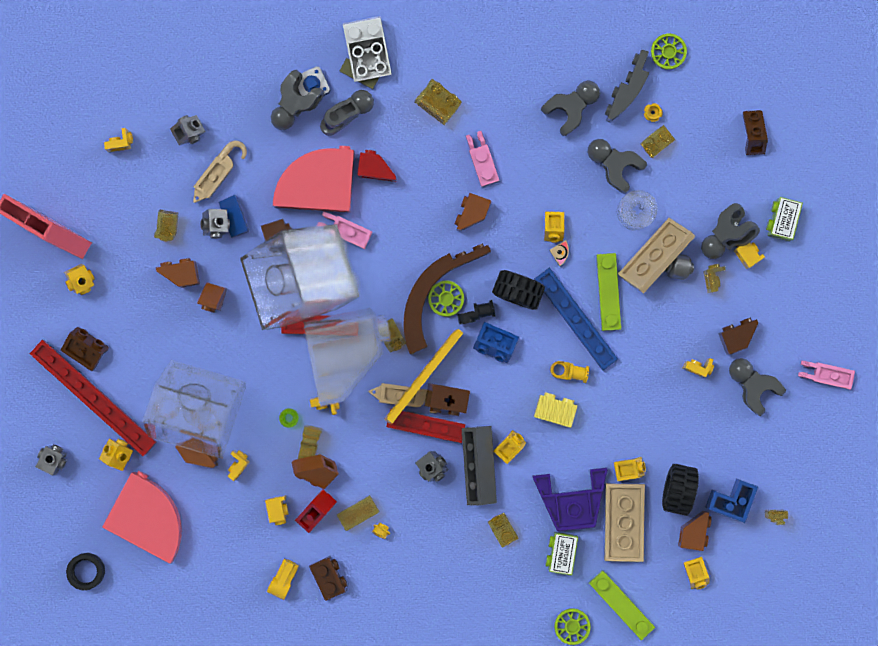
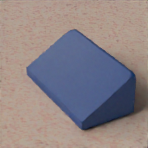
[218,195,249,238]

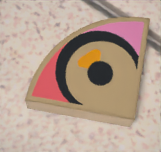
[549,240,569,267]

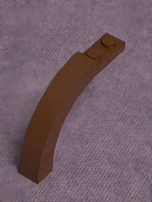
[404,243,491,354]

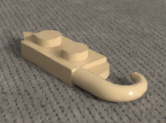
[193,140,247,203]
[368,383,437,413]

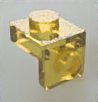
[641,125,675,158]
[154,210,178,241]
[488,513,519,548]

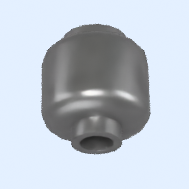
[665,254,694,280]

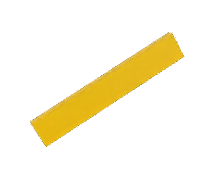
[384,329,463,424]

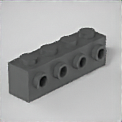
[462,426,497,505]

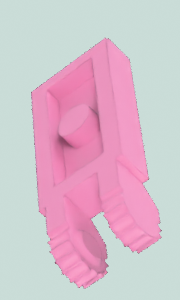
[466,131,499,187]
[317,211,373,249]
[798,360,855,390]

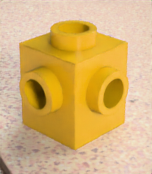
[64,264,95,295]
[99,438,133,471]

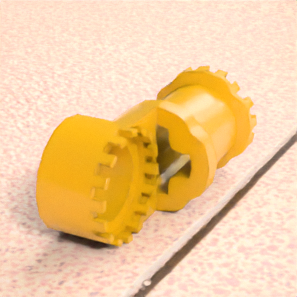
[550,361,589,383]

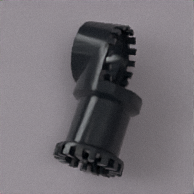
[457,300,495,325]

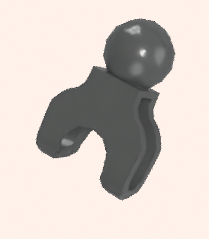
[271,70,324,130]
[541,80,600,136]
[320,90,374,136]
[588,139,647,193]
[701,203,760,259]
[729,358,786,416]

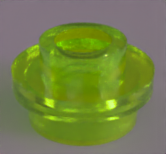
[279,408,299,428]

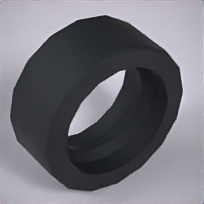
[66,553,105,591]

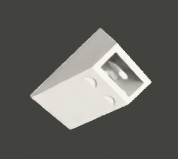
[343,16,392,82]

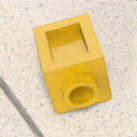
[104,128,133,152]
[544,211,564,243]
[682,358,714,378]
[310,394,340,415]
[493,430,526,464]
[227,450,250,481]
[614,457,646,481]
[684,557,710,590]

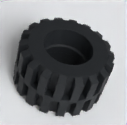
[492,270,545,310]
[662,463,699,516]

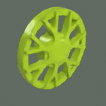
[651,33,687,70]
[428,281,464,317]
[554,608,591,645]

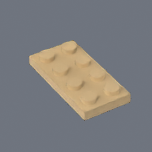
[618,218,695,294]
[604,483,645,562]

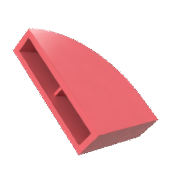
[273,146,355,213]
[0,194,92,259]
[102,470,182,564]

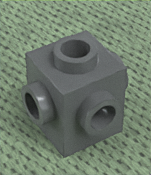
[415,451,448,482]

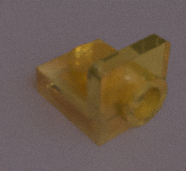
[703,264,726,293]
[376,318,406,352]

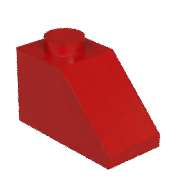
[357,150,397,182]
[295,489,337,533]

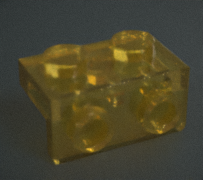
[414,79,462,125]

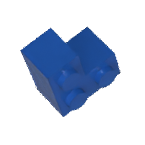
[705,478,758,523]

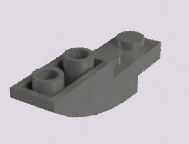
[605,50,649,122]

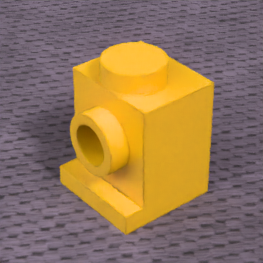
[733,242,765,269]
[265,495,289,525]

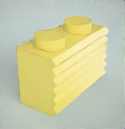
[533,392,577,428]

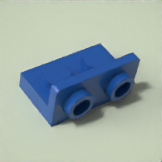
[473,322,519,363]

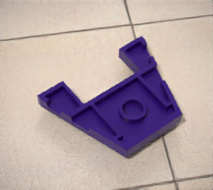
[532,467,608,531]

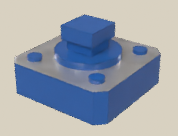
[298,66,330,96]

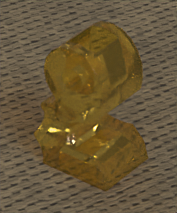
[298,425,323,459]

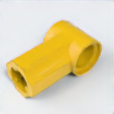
[267,558,299,600]

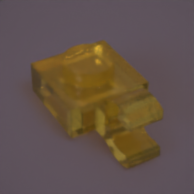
[765,509,788,525]

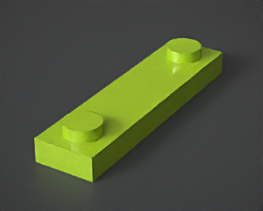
[596,253,621,331]
[589,570,655,640]

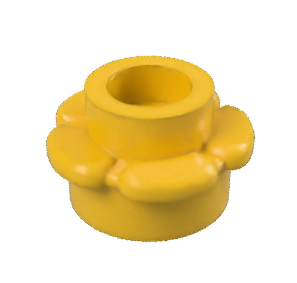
[644,103,663,122]
[372,523,390,539]

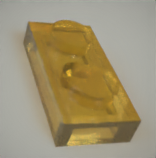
[337,495,380,531]

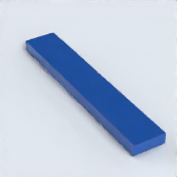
[534,267,618,371]

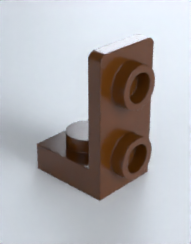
[743,110,768,155]

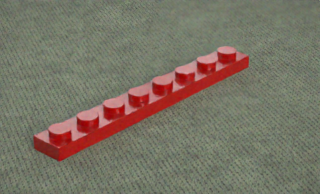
[29,340,157,456]

